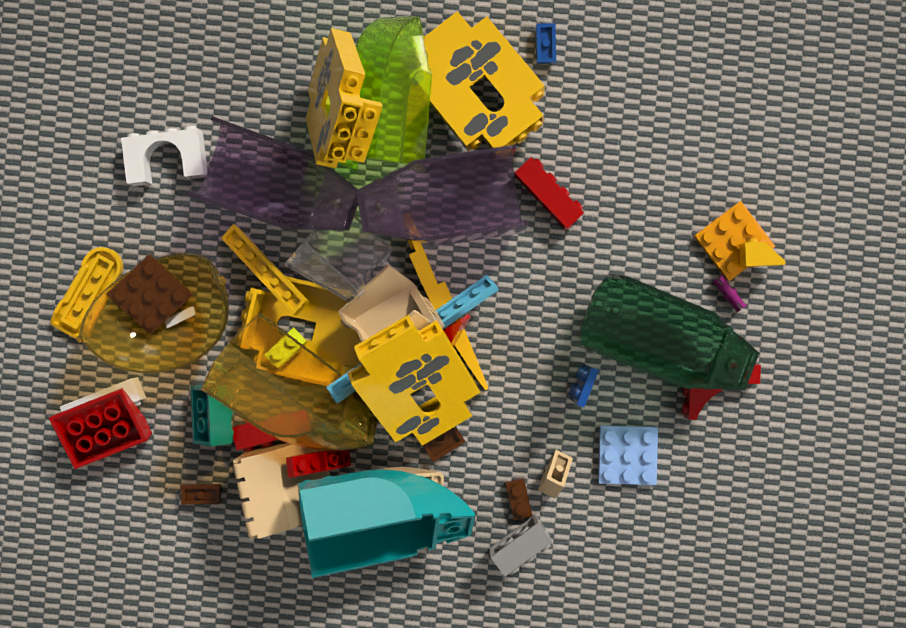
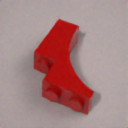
[682,362,761,420]

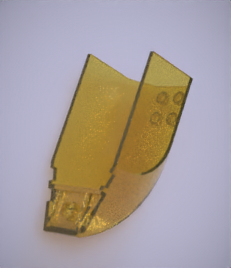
[201,313,378,450]

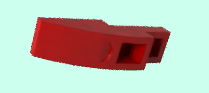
[286,447,351,478]

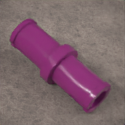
[713,275,747,313]

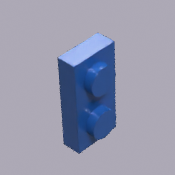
[536,23,556,64]

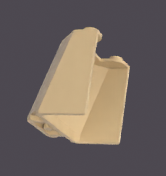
[338,264,445,361]

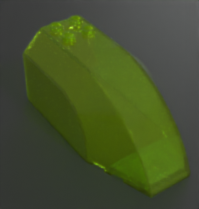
[338,16,432,172]

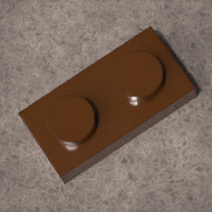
[505,477,533,520]
[181,484,221,505]

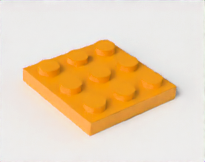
[693,201,775,281]

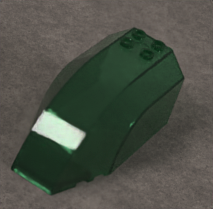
[579,274,760,390]

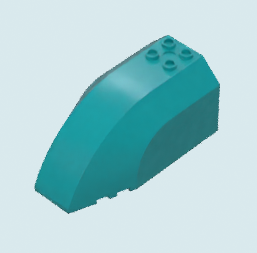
[298,470,475,578]

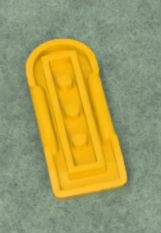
[50,247,123,341]

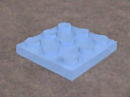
[598,425,658,485]

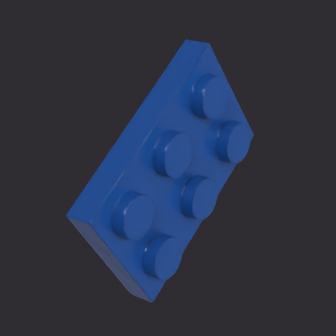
[568,364,599,407]

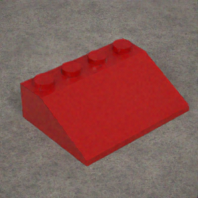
[48,388,152,469]

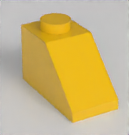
[739,239,785,267]

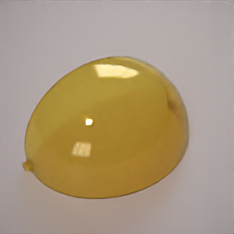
[76,253,229,373]

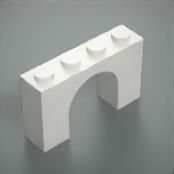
[121,126,208,187]

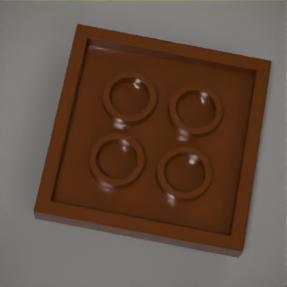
[106,253,193,334]

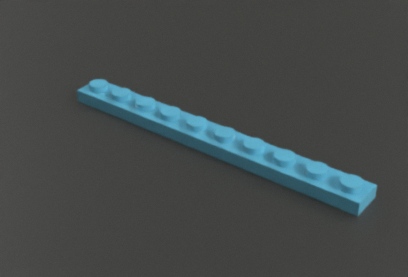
[327,275,499,404]

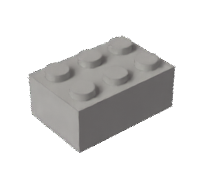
[489,515,552,577]

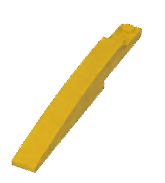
[400,213,489,390]

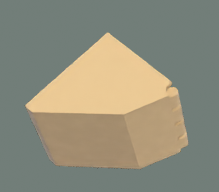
[233,434,331,539]

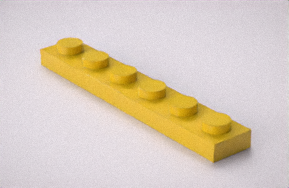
[221,224,309,316]

